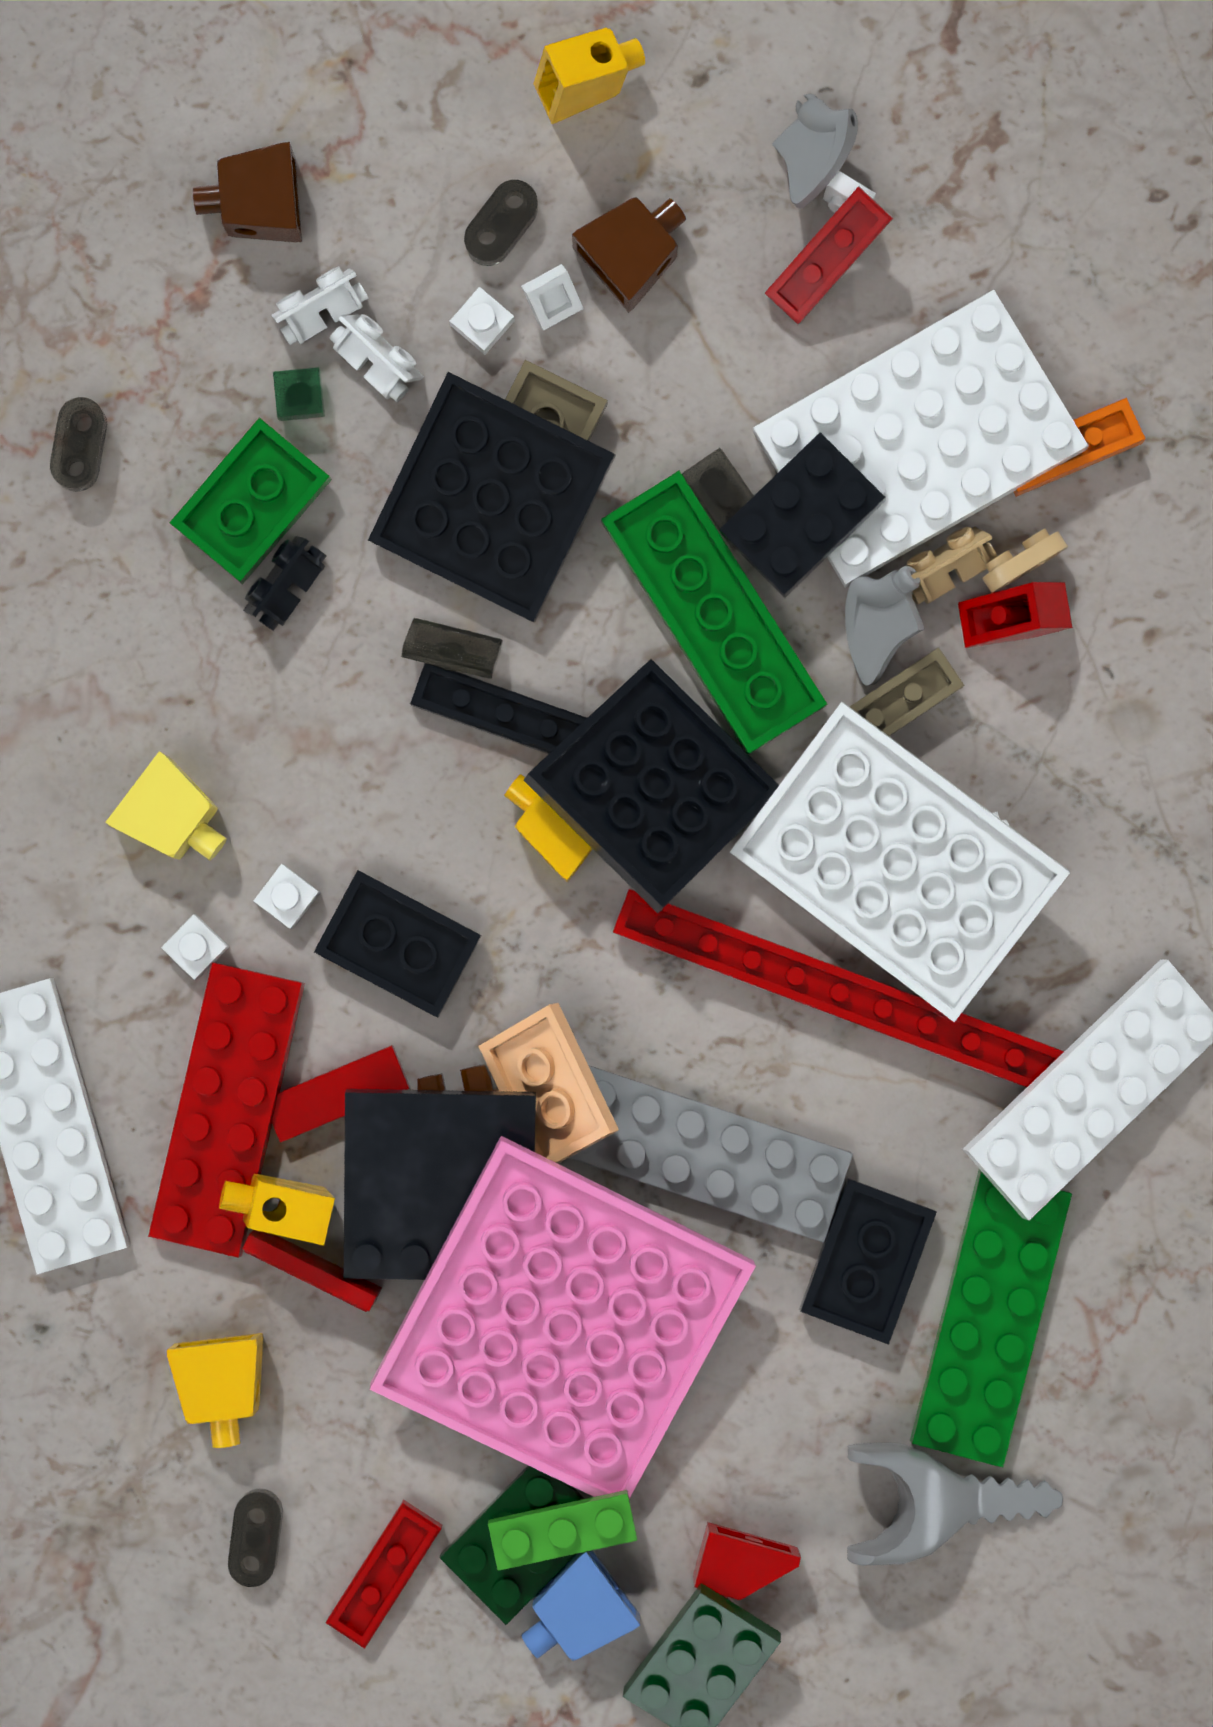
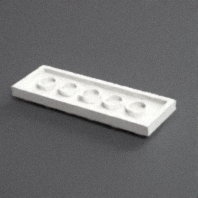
[962,959,1213,1220]
[0,978,130,1274]

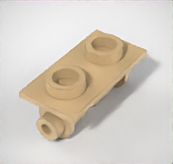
[907,527,997,605]

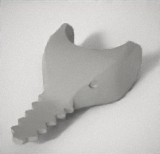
[847,1443,1063,1566]

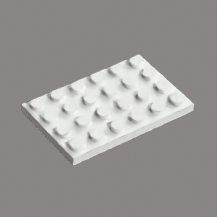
[753,290,1088,588]
[730,702,1070,1022]

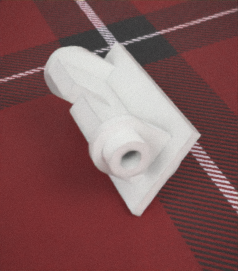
[271,266,368,345]
[330,314,424,402]

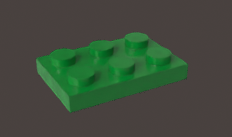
[169,417,332,585]

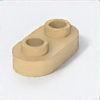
[982,528,1068,593]

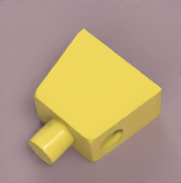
[105,751,227,861]

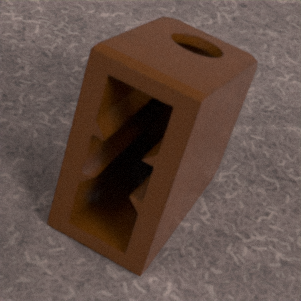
[193,142,302,243]
[572,197,686,313]

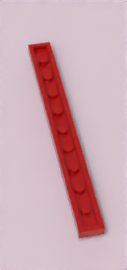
[613,889,1064,1088]

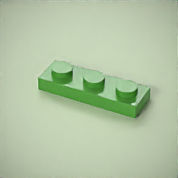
[488,1490,637,1571]

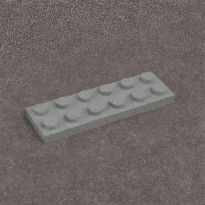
[570,1065,853,1243]

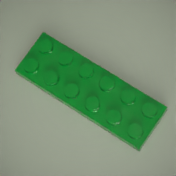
[601,470,828,755]
[910,1169,1072,1468]

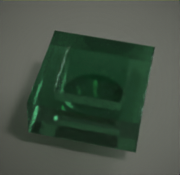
[273,367,325,421]

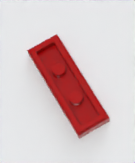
[765,186,894,324]
[271,1045,411,1143]
[242,1230,382,1312]
[325,1500,443,1649]

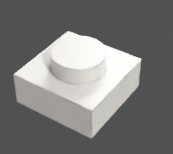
[823,171,876,213]
[521,264,584,331]
[449,287,515,355]
[253,864,320,929]
[161,914,229,980]

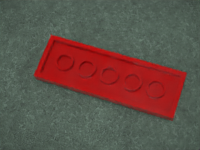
[148,962,305,1258]

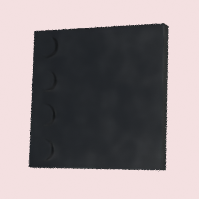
[368,372,616,623]
[524,659,779,913]
[343,1089,536,1280]

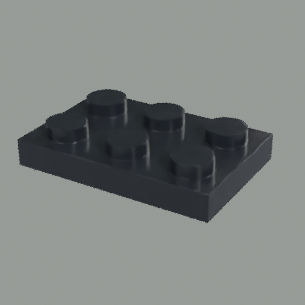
[719,432,886,598]
[314,870,482,1018]
[799,1178,937,1345]

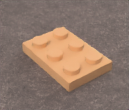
[478,1003,619,1164]

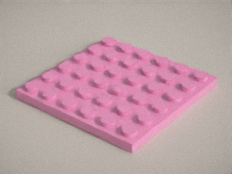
[370,1136,756,1499]

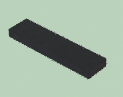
[410,661,587,754]

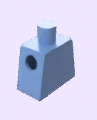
[521,1550,640,1661]

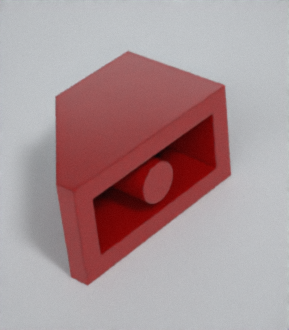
[958,582,1073,648]
[693,1522,801,1600]

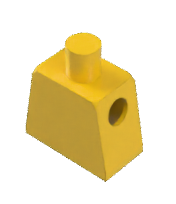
[533,28,645,124]
[504,774,593,882]
[219,1174,335,1246]
[167,1333,263,1448]

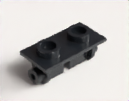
[243,536,327,631]

